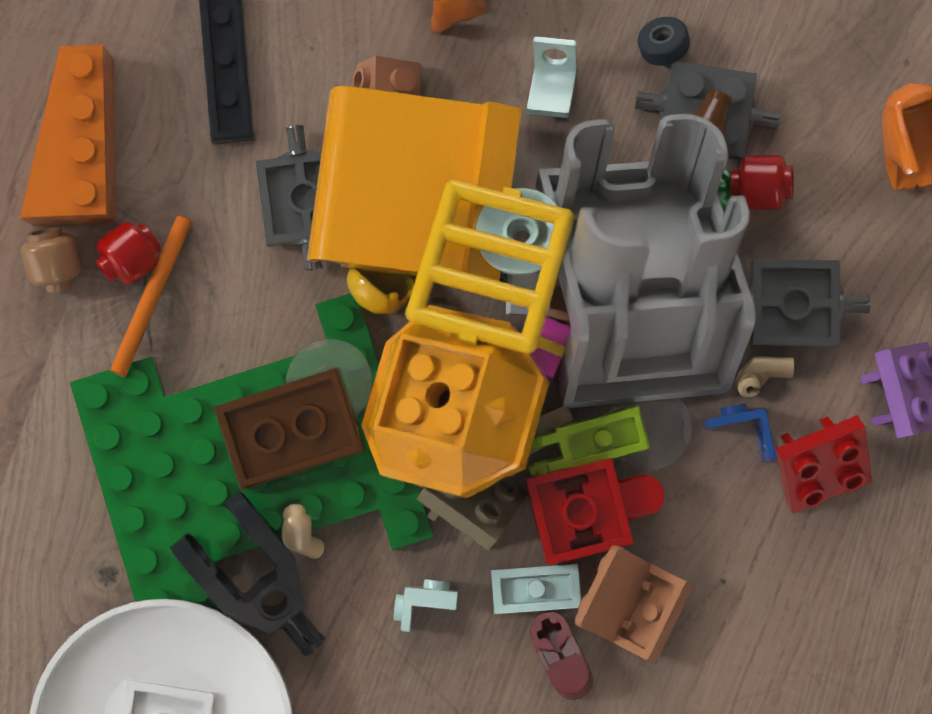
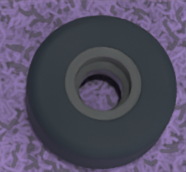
[637,17,690,66]

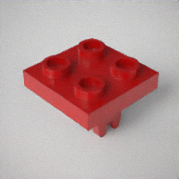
[776,415,873,514]

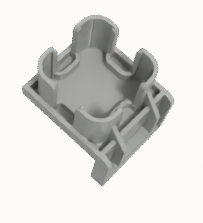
[535,114,755,408]

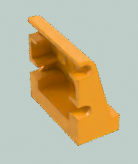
[307,86,522,281]

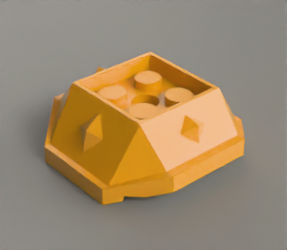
[361,305,550,499]

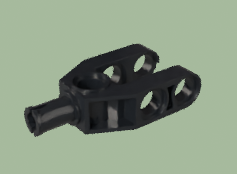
[170,490,325,656]

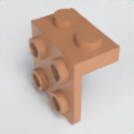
[575,545,694,664]

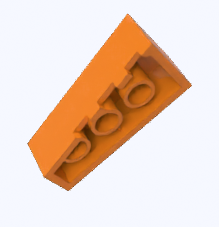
[20,44,117,226]

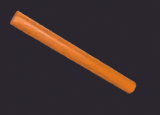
[110,216,192,377]

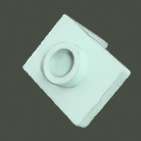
[527,37,577,118]

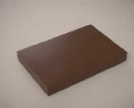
[213,366,366,490]

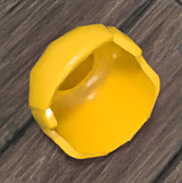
[347,268,415,315]

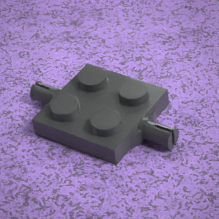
[634,61,780,159]
[256,125,323,271]
[749,259,870,348]

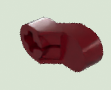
[530,612,593,700]

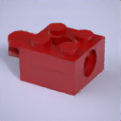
[525,458,664,566]

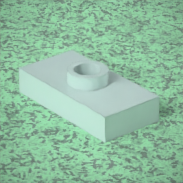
[491,563,581,614]

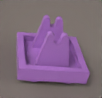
[860,342,932,439]

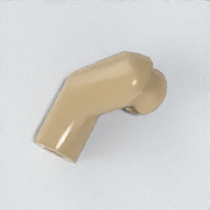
[735,356,794,398]
[282,504,324,559]

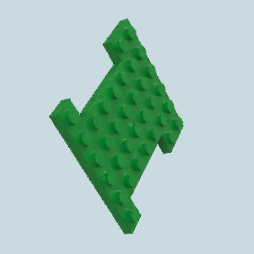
[70,293,434,608]

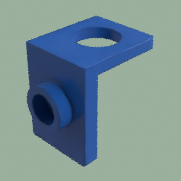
[702,404,776,462]

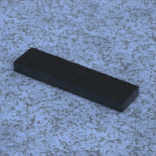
[199,0,255,145]

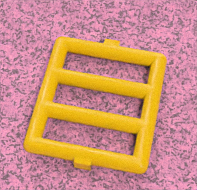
[406,180,575,354]

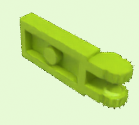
[528,405,650,476]

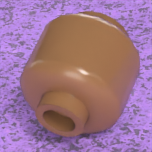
[20,226,82,292]

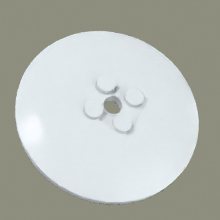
[29,599,293,714]

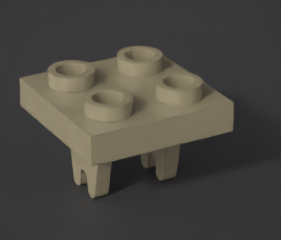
[417,477,528,551]

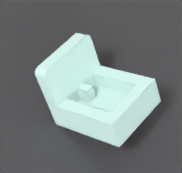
[394,579,458,632]

